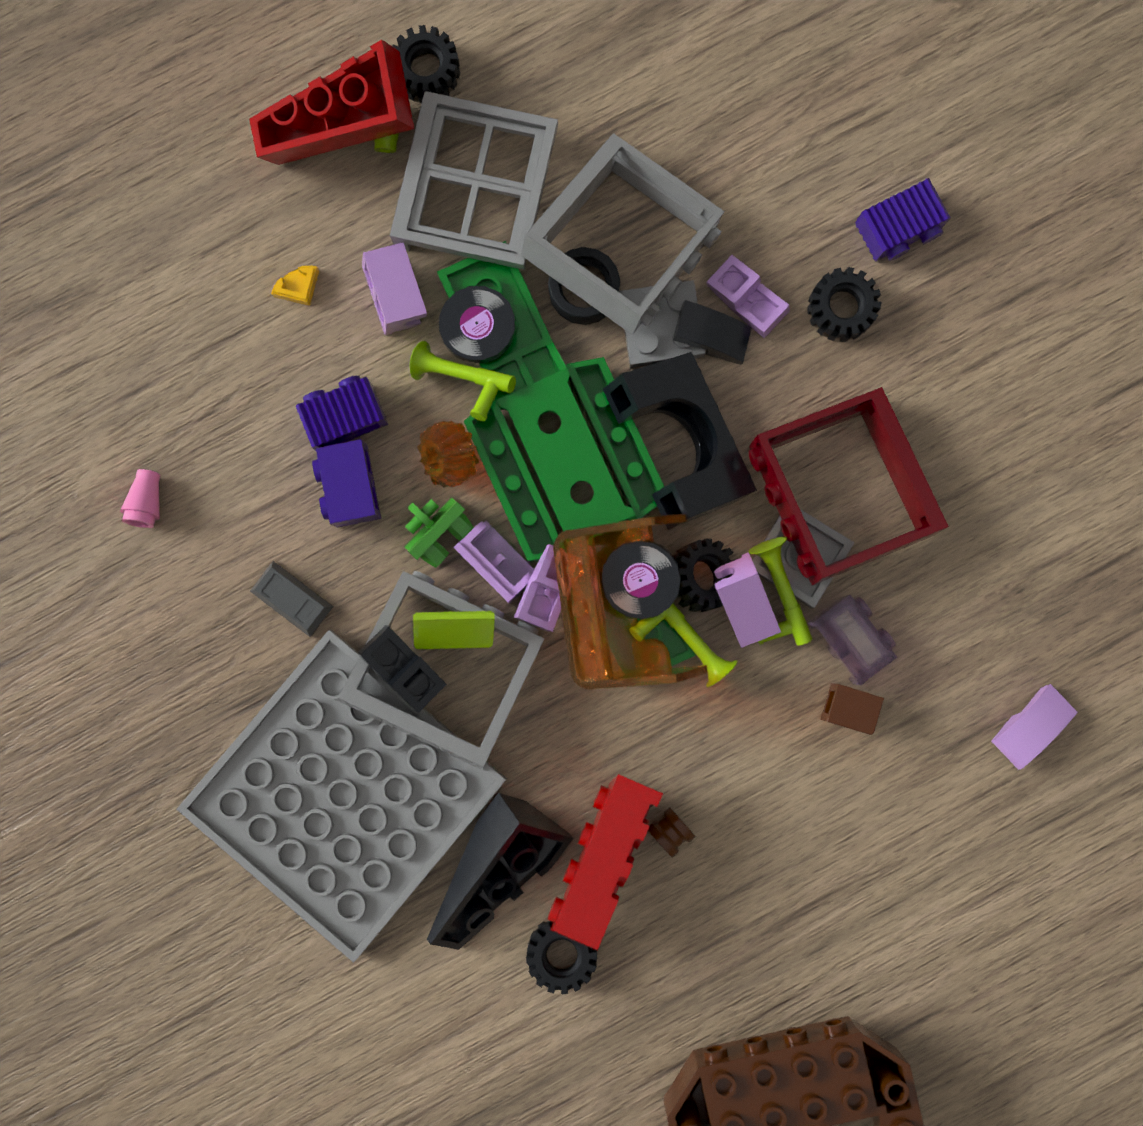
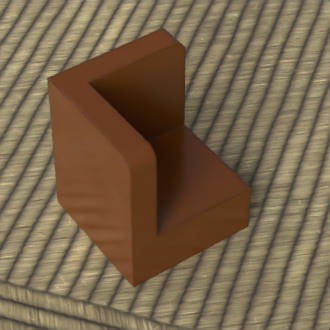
[820,683,884,735]

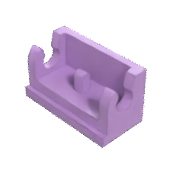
[362,243,427,336]
[454,521,534,604]
[714,552,781,648]

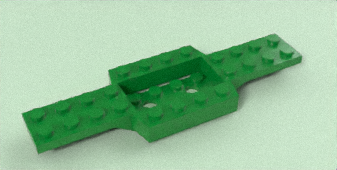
[437,241,696,686]

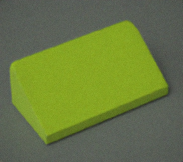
[413,611,495,649]

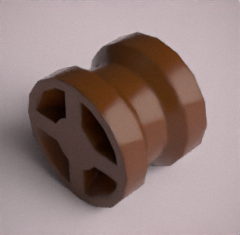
[648,807,696,858]

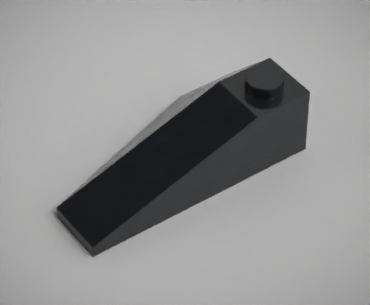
[427,793,574,950]

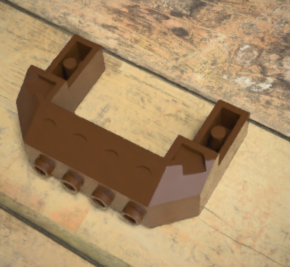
[663,1016,924,1126]

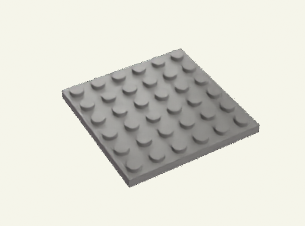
[176,630,507,963]

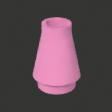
[120,469,160,528]

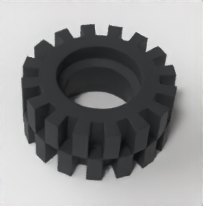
[392,25,460,103]
[807,267,882,342]
[673,538,738,612]
[526,921,597,995]

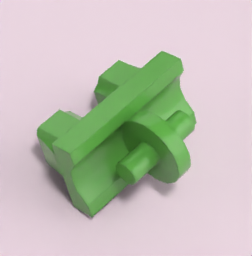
[404,497,474,568]

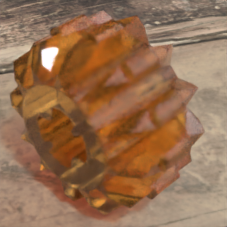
[417,421,479,488]

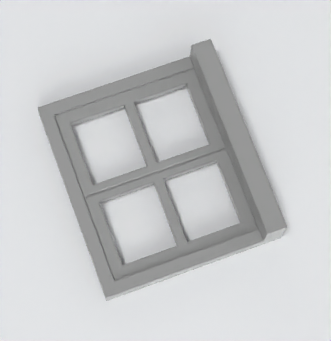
[390,91,558,270]

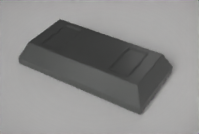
[250,561,334,637]

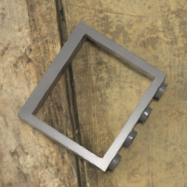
[521,133,725,335]
[338,571,544,770]

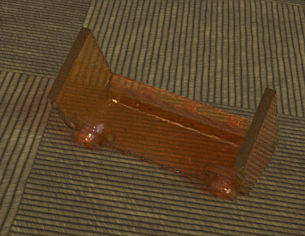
[553,514,708,689]

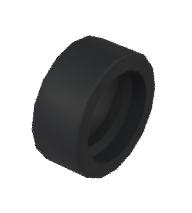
[548,247,620,325]

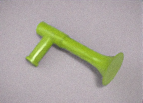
[409,341,516,421]
[748,537,812,646]
[629,603,738,687]

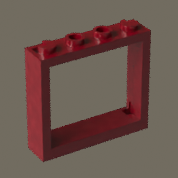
[749,387,949,586]

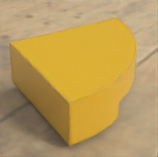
[271,265,320,306]

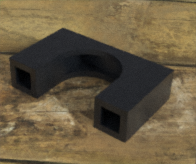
[603,352,757,530]

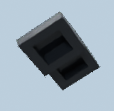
[673,300,752,365]
[357,625,447,713]

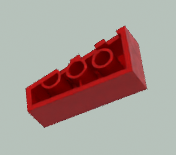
[249,40,414,165]
[547,774,663,950]

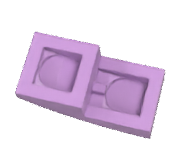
[707,255,790,338]
[514,544,585,632]
[991,684,1077,770]

